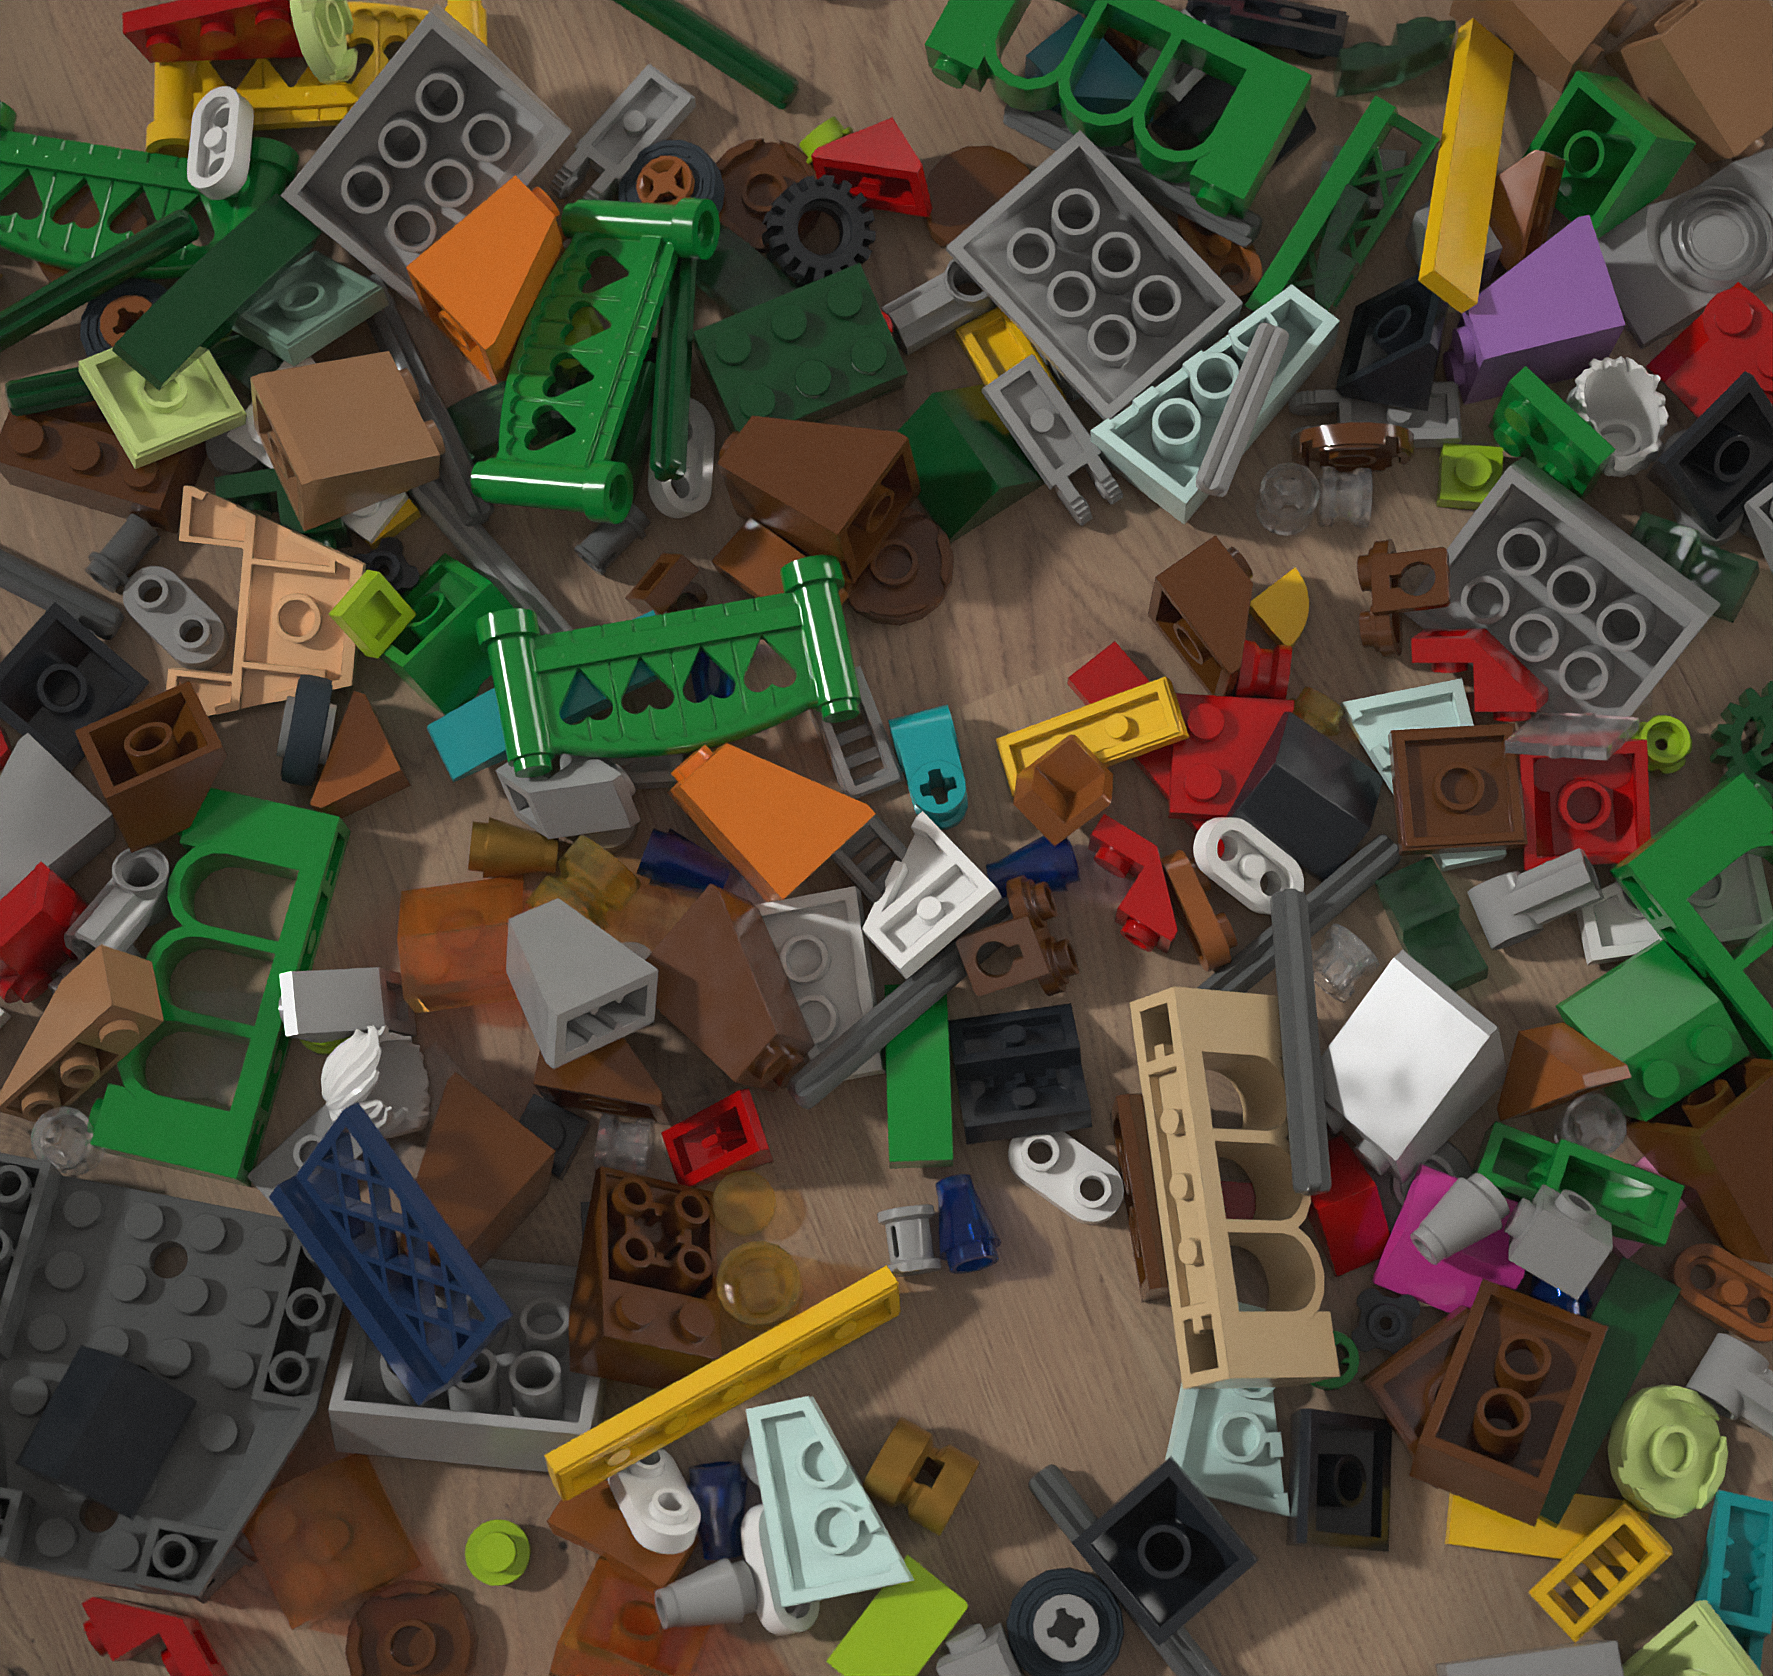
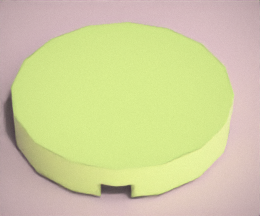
[290,0,357,85]
[1607,1385,1728,1519]

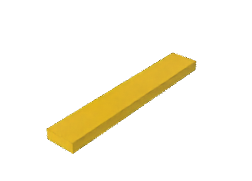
[1418,18,1514,313]
[544,1265,901,1501]

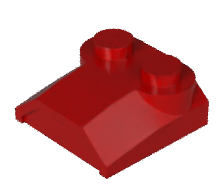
[1646,282,1773,419]
[1518,739,1651,871]
[0,861,89,1004]

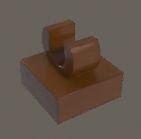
[625,553,708,615]

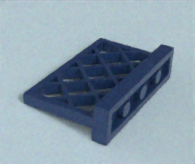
[269,1102,513,1406]

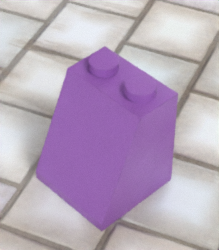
[1443,215,1626,405]

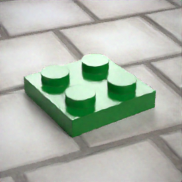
[1489,366,1616,500]

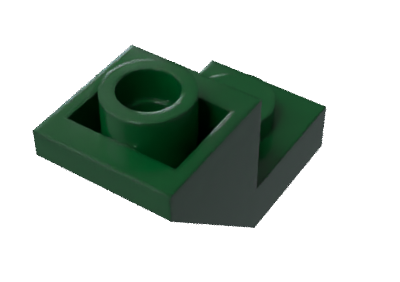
[214,468,353,550]

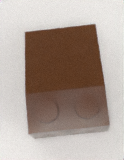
[1409,1279,1608,1527]

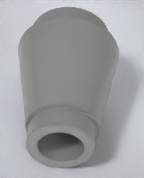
[1410,1173,1510,1265]
[655,1558,757,1629]

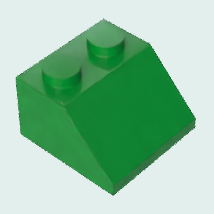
[1521,70,1696,239]
[380,553,514,715]
[1555,939,1750,1122]

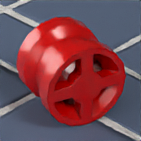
[1234,640,1292,700]

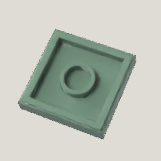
[232,251,389,366]

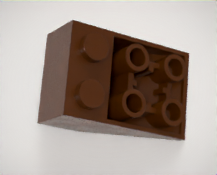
[569,1166,722,1390]

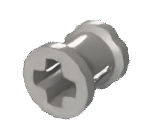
[877,1204,941,1277]

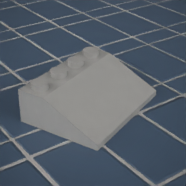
[281,3,572,312]
[946,130,1243,420]
[1404,457,1721,741]
[328,1250,607,1472]

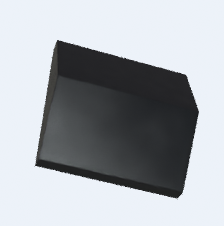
[0,602,150,773]
[1226,711,1383,882]

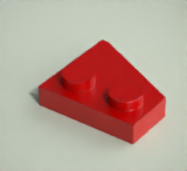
[1168,693,1294,821]

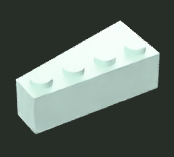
[1090,285,1340,525]

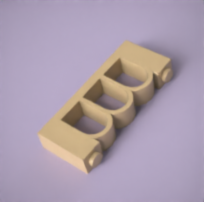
[1130,986,1340,1389]

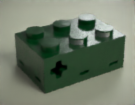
[693,263,908,434]

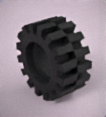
[762,175,876,287]

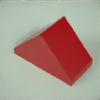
[811,117,933,217]
[661,1088,774,1188]
[1307,1136,1390,1278]

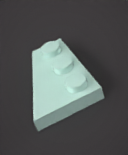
[1339,678,1507,872]
[1165,1302,1290,1516]
[746,1396,915,1607]

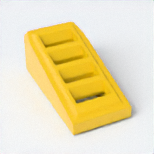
[1528,1499,1673,1643]

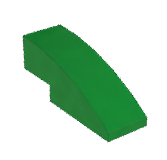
[884,984,953,1169]
[1470,1121,1684,1247]

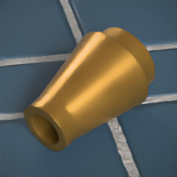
[468,817,559,878]

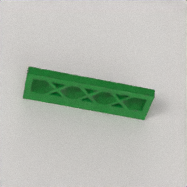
[1245,95,1440,314]

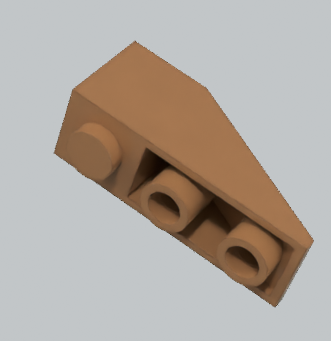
[0,944,164,1125]

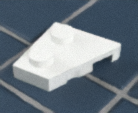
[862,811,1002,980]

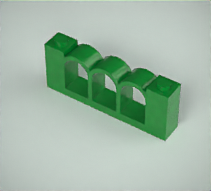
[924,0,1312,219]
[1609,773,1773,1060]
[88,788,351,1187]

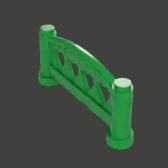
[0,101,300,280]
[470,198,720,524]
[475,555,862,778]

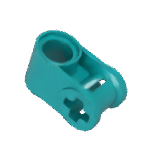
[888,705,968,830]

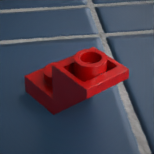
[1411,628,1549,722]
[1088,814,1178,954]
[81,1596,228,1676]

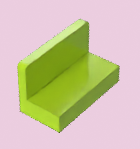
[826,1555,968,1676]

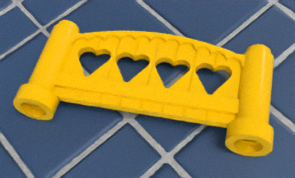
[146,0,488,158]

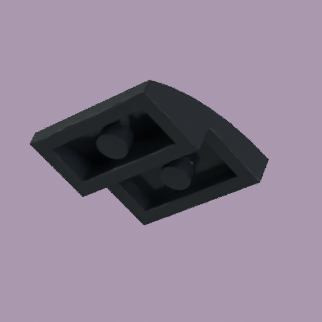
[948,1003,1092,1145]

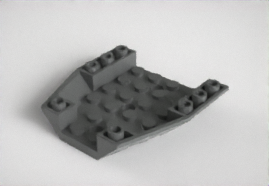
[0,1153,344,1598]

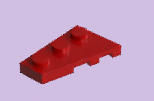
[122,0,304,63]

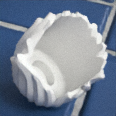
[1566,356,1669,478]
[321,1025,431,1138]

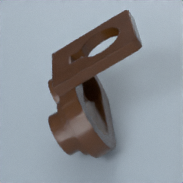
[1357,539,1451,658]
[956,875,1079,997]

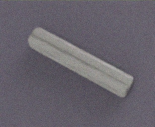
[1196,323,1289,497]

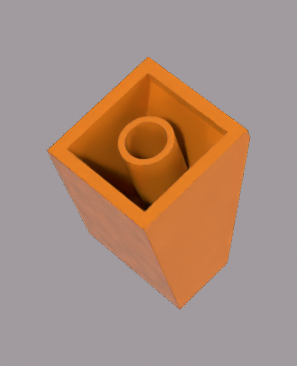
[406,175,567,395]
[666,743,876,902]

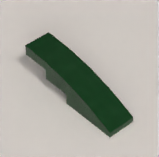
[112,193,322,391]
[1538,1257,1682,1528]

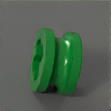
[1309,1330,1360,1391]

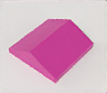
[1372,1163,1525,1313]

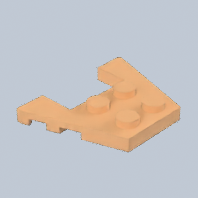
[166,485,366,716]

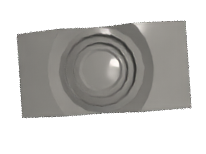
[1597,148,1773,349]

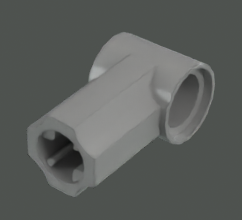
[881,259,996,356]
[64,846,171,962]
[1467,848,1604,951]
[1685,1333,1773,1441]

